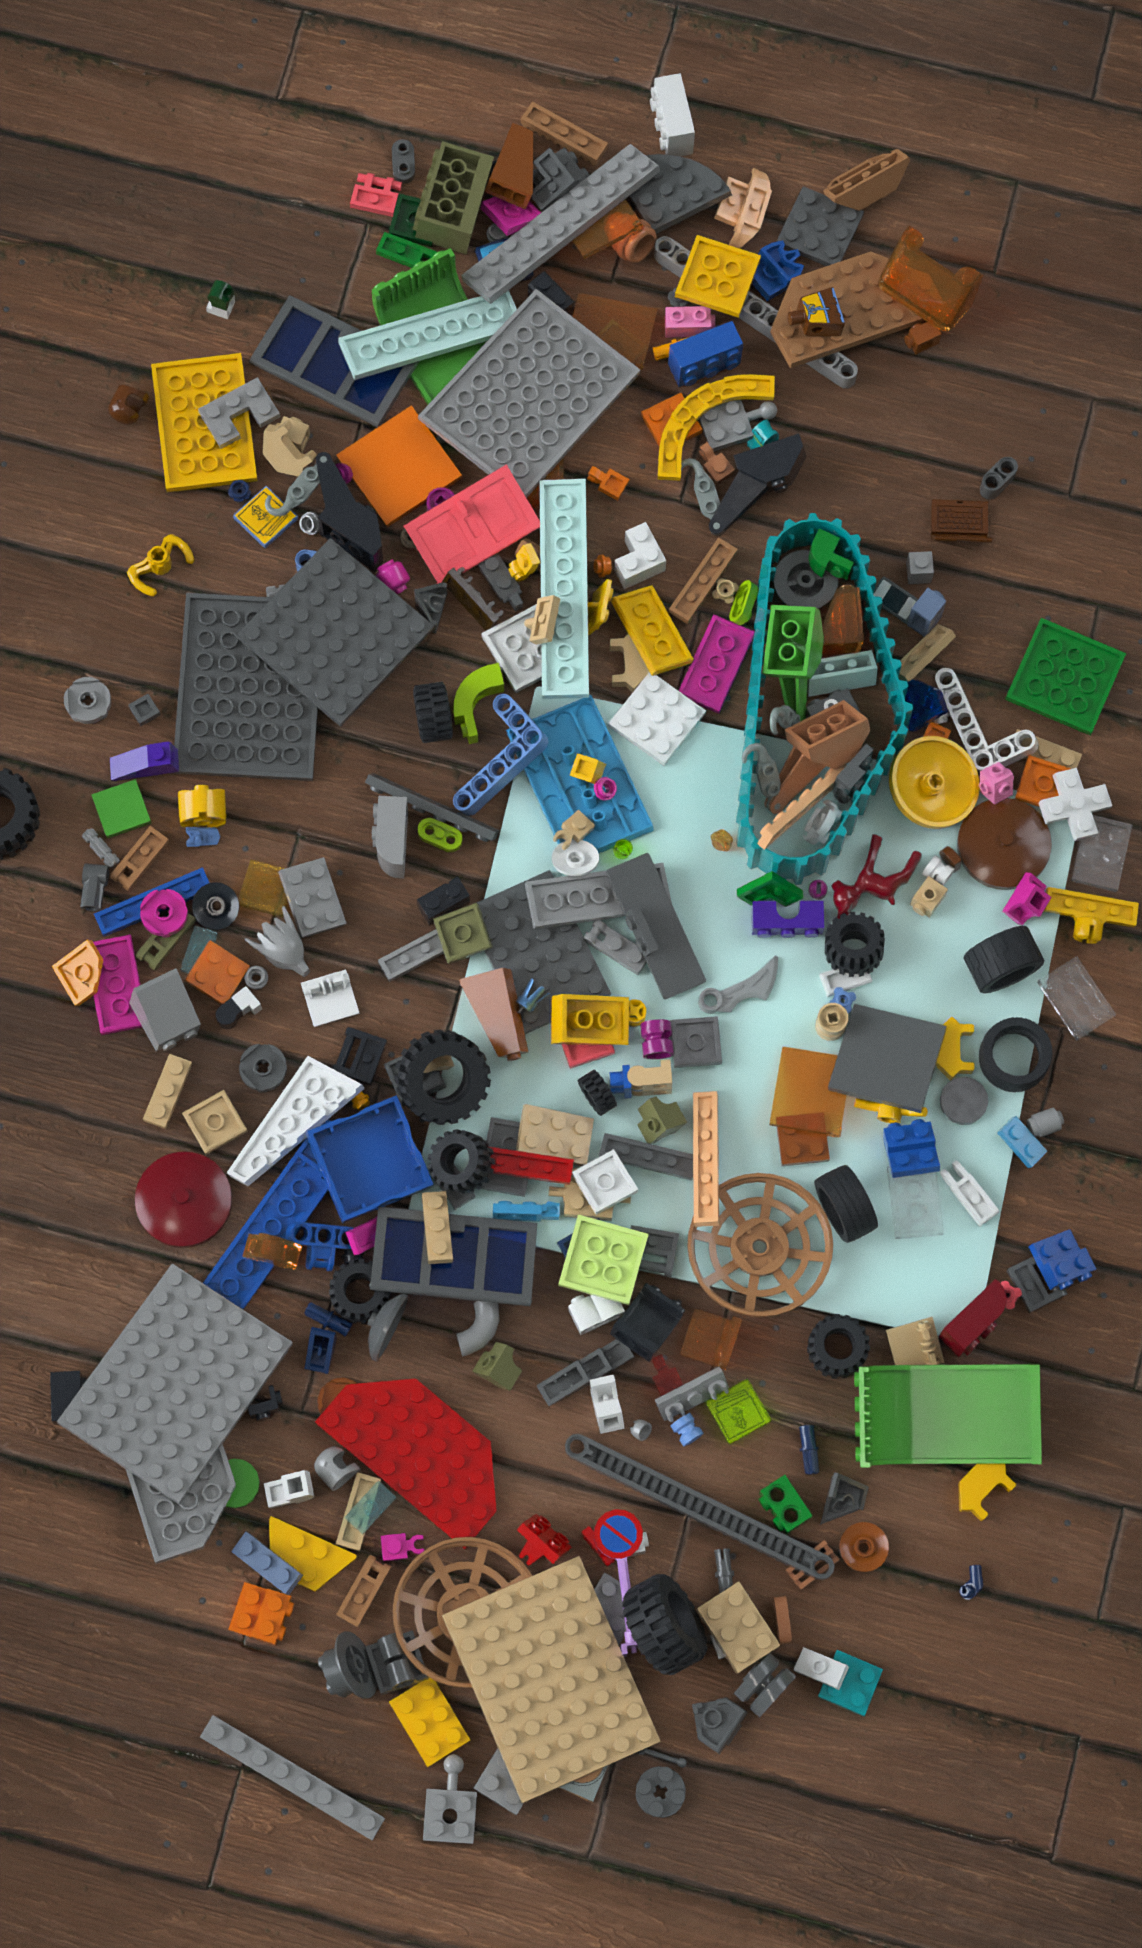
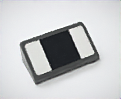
[873,576,918,624]

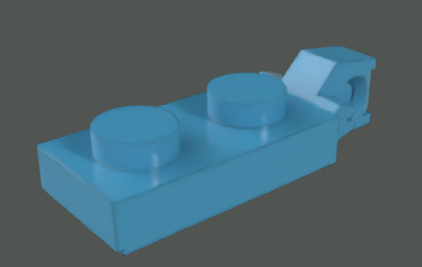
[493,1201,560,1222]

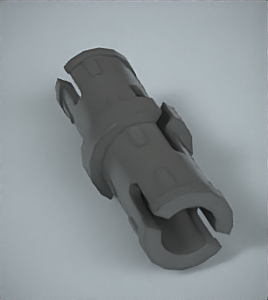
[714,1548,734,1594]

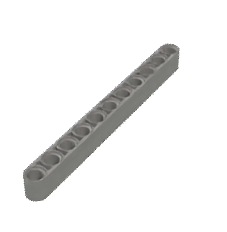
[654,236,858,388]

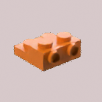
[228,1582,294,1646]

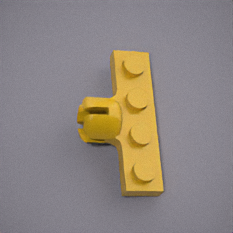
[1043,887,1139,944]

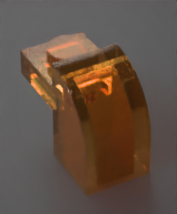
[242,1233,302,1269]

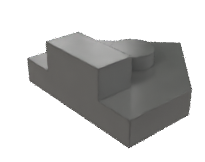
[692,1697,748,1755]

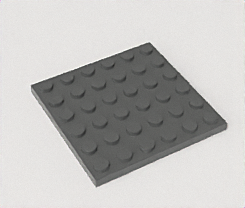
[237,538,434,727]

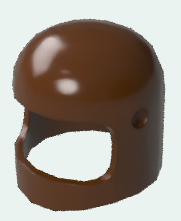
[108,385,149,425]

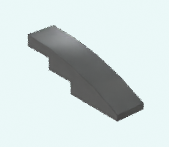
[536,1339,635,1407]

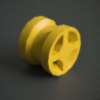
[629,999,646,1027]

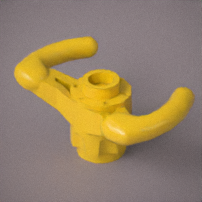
[127,534,194,597]

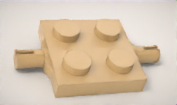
[549,1168,631,1221]

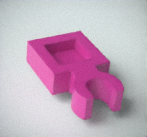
[381,1533,424,1562]

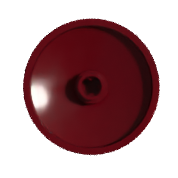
[135,1152,232,1248]

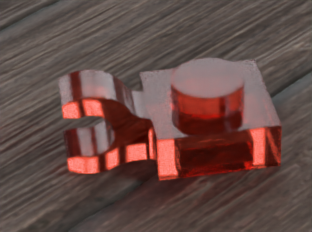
[652,1354,683,1396]

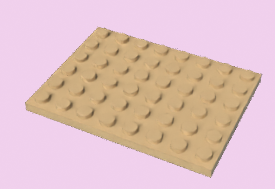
[442,1556,661,1804]

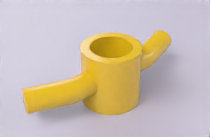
[854,1098,928,1124]

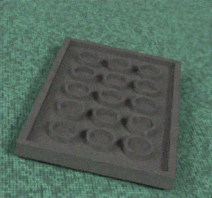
[477,870,611,1034]

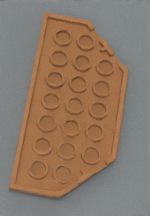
[770,252,950,368]

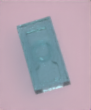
[180,926,218,973]
[344,1481,396,1535]

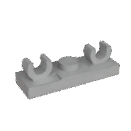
[655,1366,729,1422]

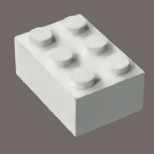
[650,73,695,156]

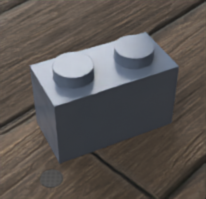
[907,588,946,637]

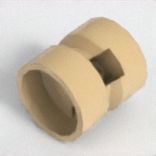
[815,1003,848,1041]

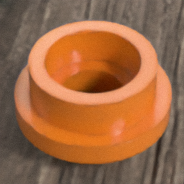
[593,554,612,578]

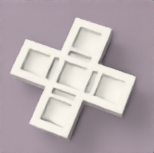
[1039,768,1112,841]

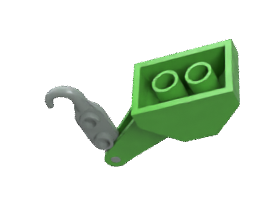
[762,605,824,735]

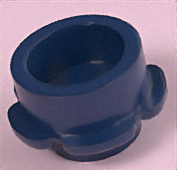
[228,480,251,502]

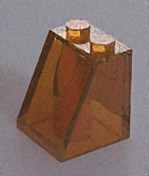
[822,585,864,655]

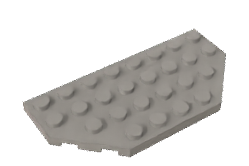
[126,1444,236,1564]

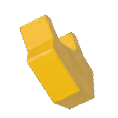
[936,1017,974,1080]
[958,1464,1016,1521]

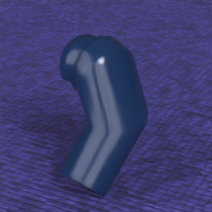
[959,1565,983,1600]

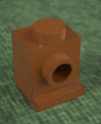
[904,316,942,355]

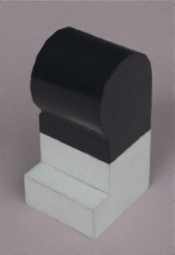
[216,986,262,1029]

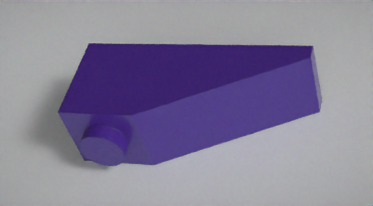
[110,742,179,781]

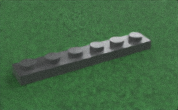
[365,773,500,842]

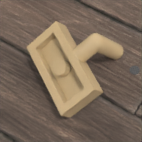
[524,595,560,645]

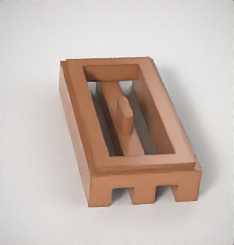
[785,1540,840,1591]

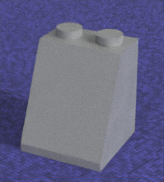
[129,968,201,1052]

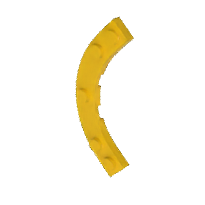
[657,375,775,481]

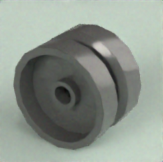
[733,1653,796,1718]

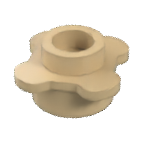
[712,578,739,604]

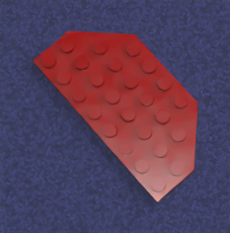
[315,1379,497,1550]

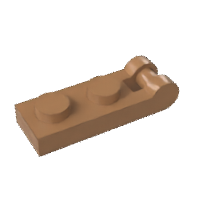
[110,826,169,892]
[336,1554,392,1628]

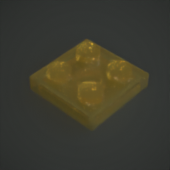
[238,860,288,918]

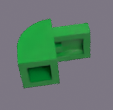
[808,528,854,580]

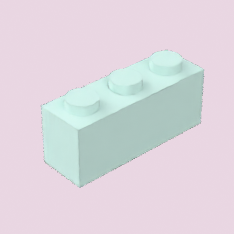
[807,650,878,697]

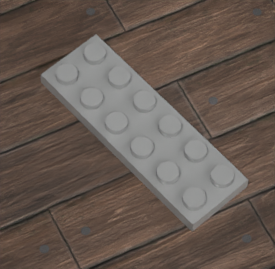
[525,863,672,929]

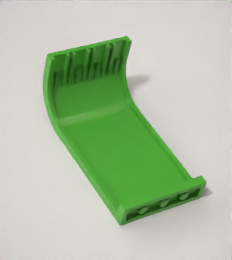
[372,248,487,405]
[854,1364,1042,1467]

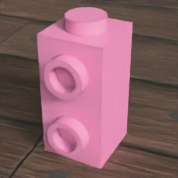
[665,306,715,338]

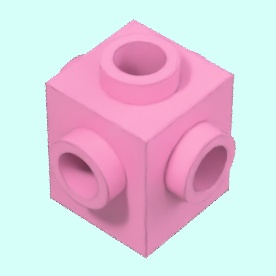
[979,762,1014,805]

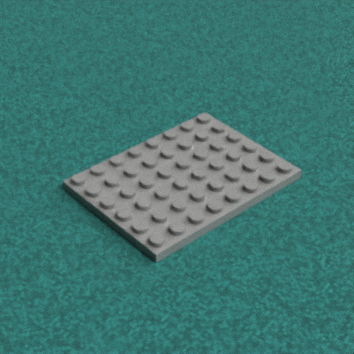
[418,289,640,498]
[57,1264,293,1504]

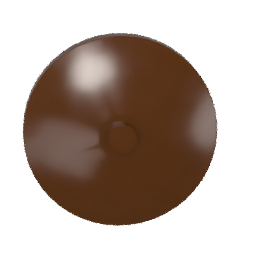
[957,798,1052,890]

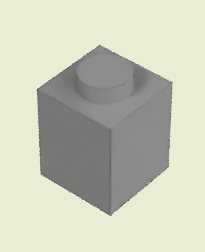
[906,551,934,584]

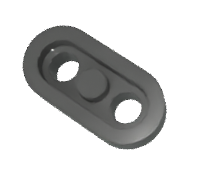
[392,139,415,184]

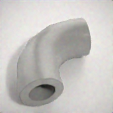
[456,1301,500,1357]

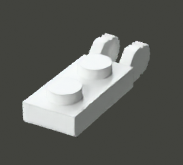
[940,1160,1000,1227]

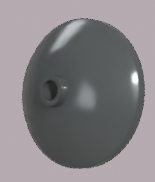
[367,1294,409,1362]

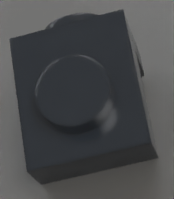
[248,1385,283,1421]

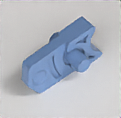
[186,827,220,847]

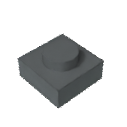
[128,694,161,726]

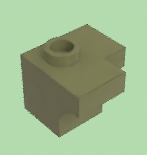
[637,1096,687,1144]
[472,1342,522,1391]

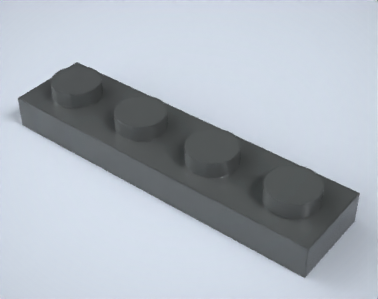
[599,1133,693,1181]

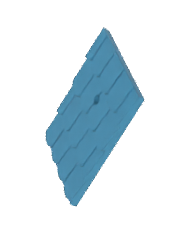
[506,695,654,854]

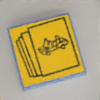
[233,486,298,549]

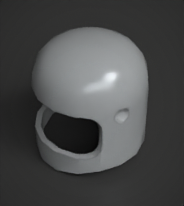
[314,1446,361,1491]

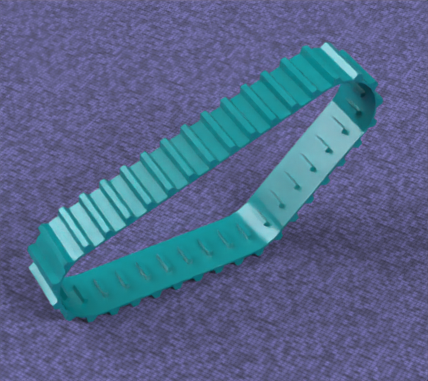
[736,513,913,885]

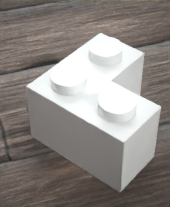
[614,522,666,589]

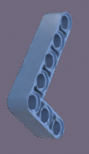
[453,694,548,816]

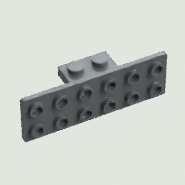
[606,853,706,1000]

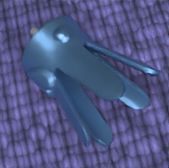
[516,978,550,1013]

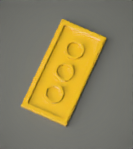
[611,585,694,676]

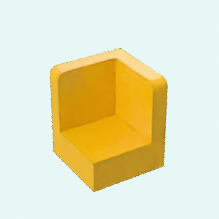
[570,753,606,784]

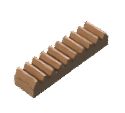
[521,101,608,166]
[669,537,738,624]

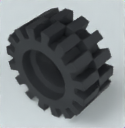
[577,1069,617,1116]

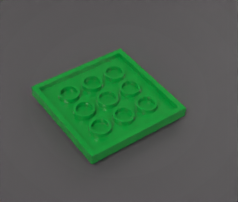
[1005,618,1126,736]

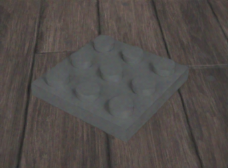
[776,186,864,266]

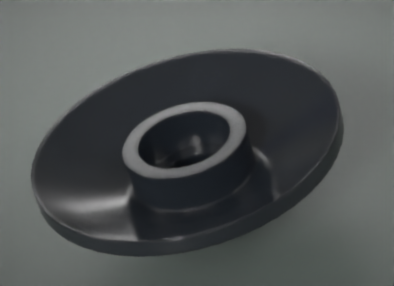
[192,882,239,930]

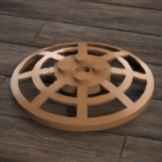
[687,1173,833,1318]
[392,1537,532,1688]

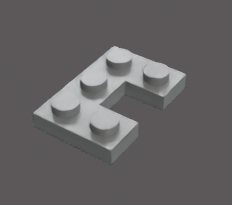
[198,377,280,449]

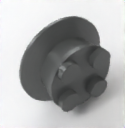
[773,550,838,609]
[318,1631,377,1699]

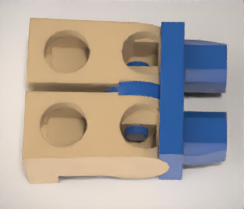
[609,1059,672,1099]

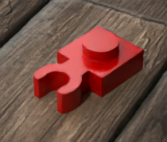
[581,1526,615,1567]

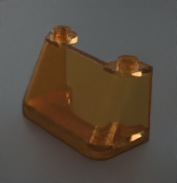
[878,225,984,331]

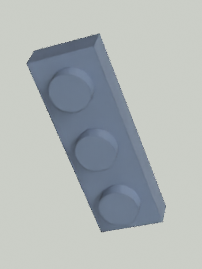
[231,1532,303,1595]

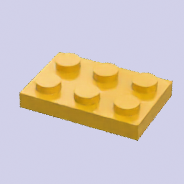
[389,1677,471,1767]

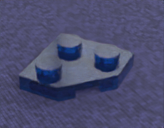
[905,679,949,731]

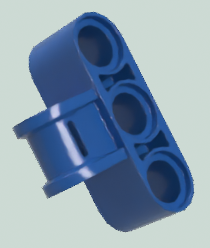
[286,1222,353,1272]

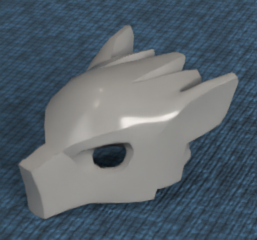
[245,906,310,977]

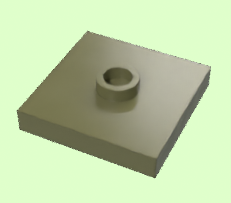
[433,903,493,964]

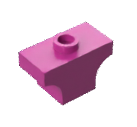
[1002,872,1052,925]

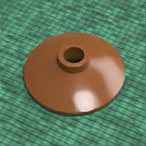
[839,1522,889,1572]

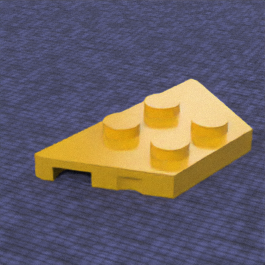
[269,1516,357,1592]

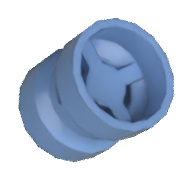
[670,1413,704,1447]

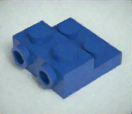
[883,1119,940,1178]
[1029,1229,1096,1290]

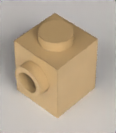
[276,416,310,453]
[910,876,948,918]

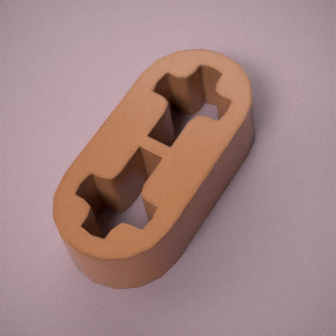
[773,1596,792,1644]

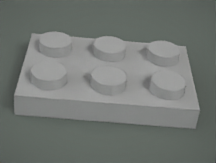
[278,857,346,938]

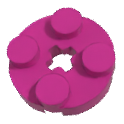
[140,889,188,938]

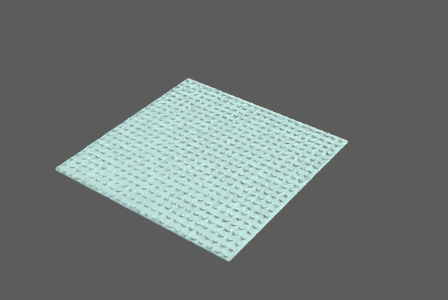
[409,686,1074,1338]

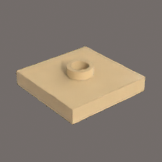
[182,1090,248,1155]

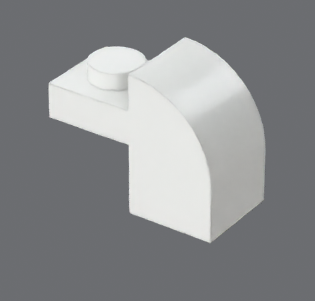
[590,1375,625,1434]
[264,1470,314,1508]

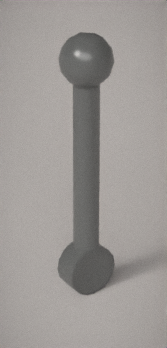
[637,1749,687,1768]

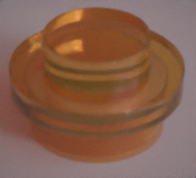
[711,829,733,851]

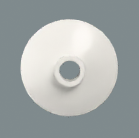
[552,840,599,876]

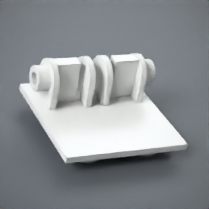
[301,970,360,1027]

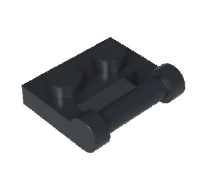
[332,1027,387,1086]

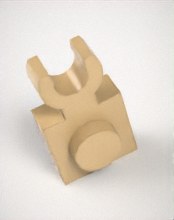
[553,810,595,850]

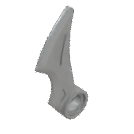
[698,955,778,1014]

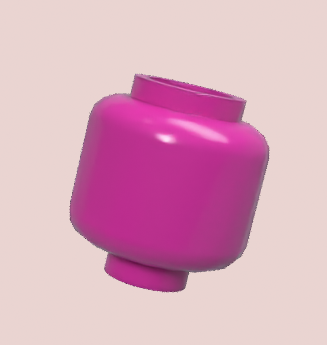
[376,559,410,595]

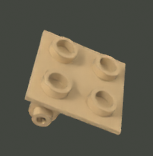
[886,1317,945,1365]

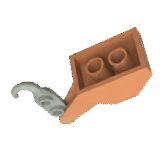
[742,700,870,814]

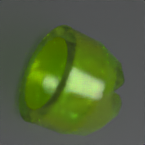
[613,839,633,860]

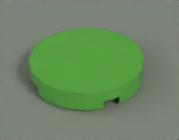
[226,1459,260,1508]

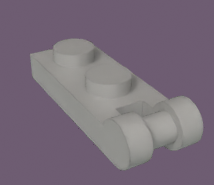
[583,920,647,975]

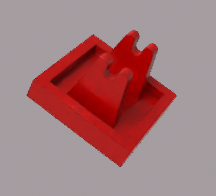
[517,1514,572,1565]

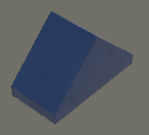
[304,1327,337,1374]

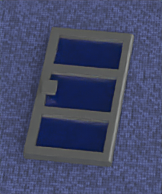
[249,295,419,428]
[369,1207,537,1306]

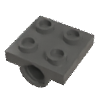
[366,1630,429,1696]

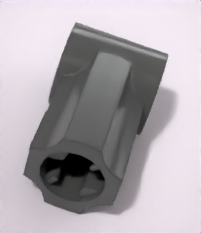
[80,863,109,912]

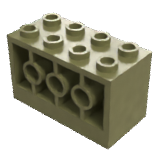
[413,141,494,254]

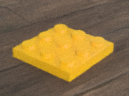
[675,235,761,318]

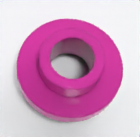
[594,777,617,801]

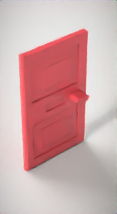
[403,464,540,584]

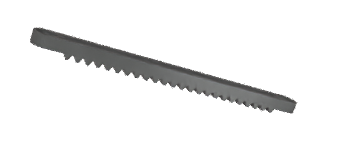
[565,1434,834,1580]

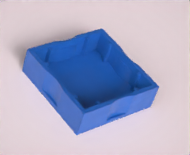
[306,1095,434,1224]

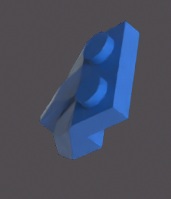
[752,240,804,301]

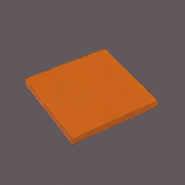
[336,405,463,527]

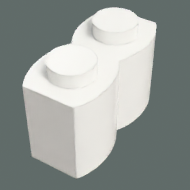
[568,1295,625,1335]

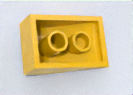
[551,994,629,1045]

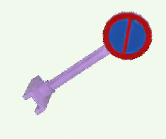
[594,1509,643,1657]

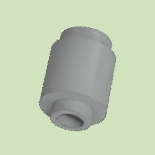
[1027,1108,1064,1137]

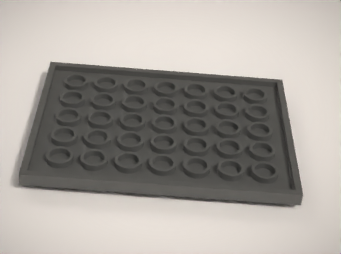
[173,593,318,781]

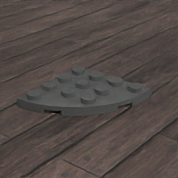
[629,154,732,234]

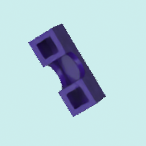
[751,901,824,938]

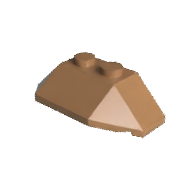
[823,149,910,211]

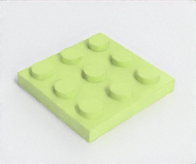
[558,1215,648,1305]

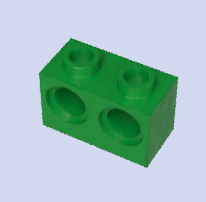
[758,1475,812,1535]

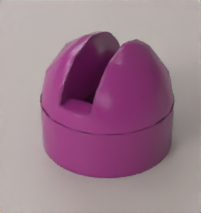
[808,879,828,900]

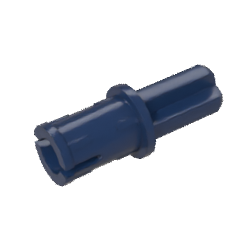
[304,1303,353,1337]
[799,1425,819,1475]

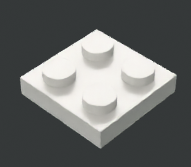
[572,1149,638,1215]

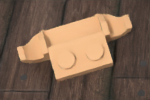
[714,168,772,249]

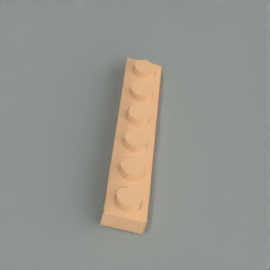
[757,765,847,850]
[693,1091,719,1227]

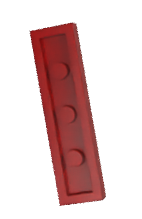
[488,1147,574,1185]

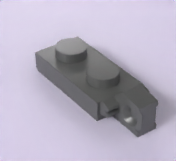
[477,553,523,612]

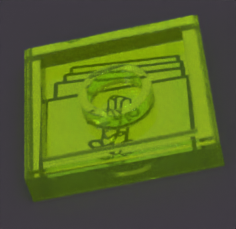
[705,1378,772,1445]

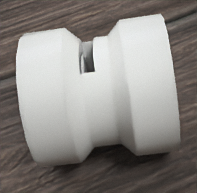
[922,855,955,886]

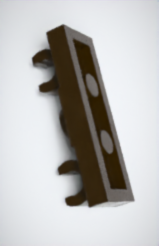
[442,567,503,631]

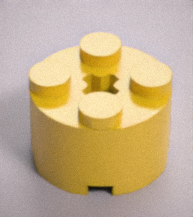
[178,785,226,828]

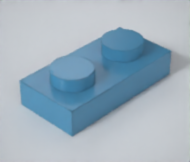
[997,1116,1047,1168]

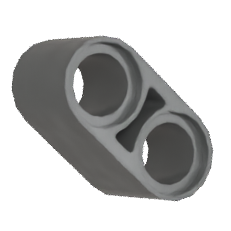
[980,457,1018,500]

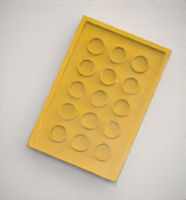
[151,353,258,492]

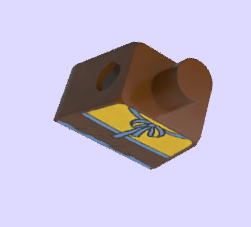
[788,287,845,336]

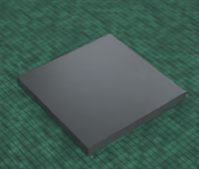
[828,1004,946,1113]

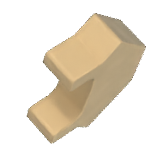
[263,420,317,476]
[610,634,649,693]

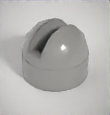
[630,1419,652,1441]

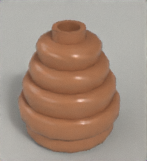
[604,214,656,263]

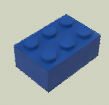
[668,321,743,387]

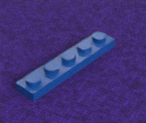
[94,867,210,937]

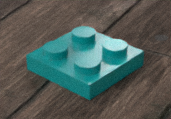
[818,1650,883,1717]

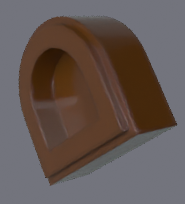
[939,846,962,873]

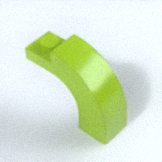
[454,663,504,744]

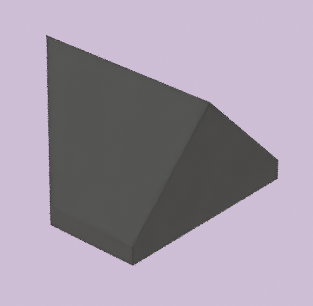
[414,583,448,634]
[820,1473,869,1525]

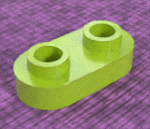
[729,580,758,625]
[418,818,463,852]

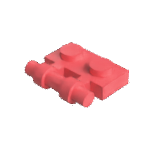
[350,173,402,217]

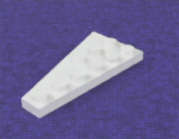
[227,1056,365,1186]

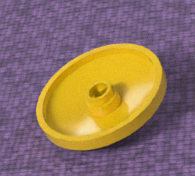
[889,736,980,829]

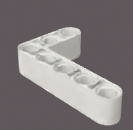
[935,668,1039,773]

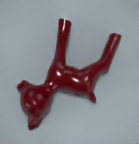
[831,834,922,919]

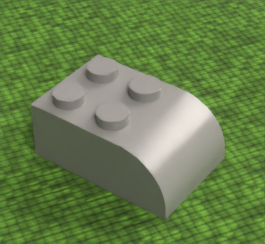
[372,796,408,879]

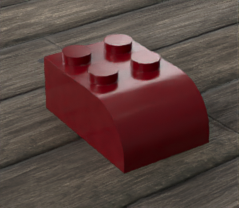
[938,1279,1006,1358]

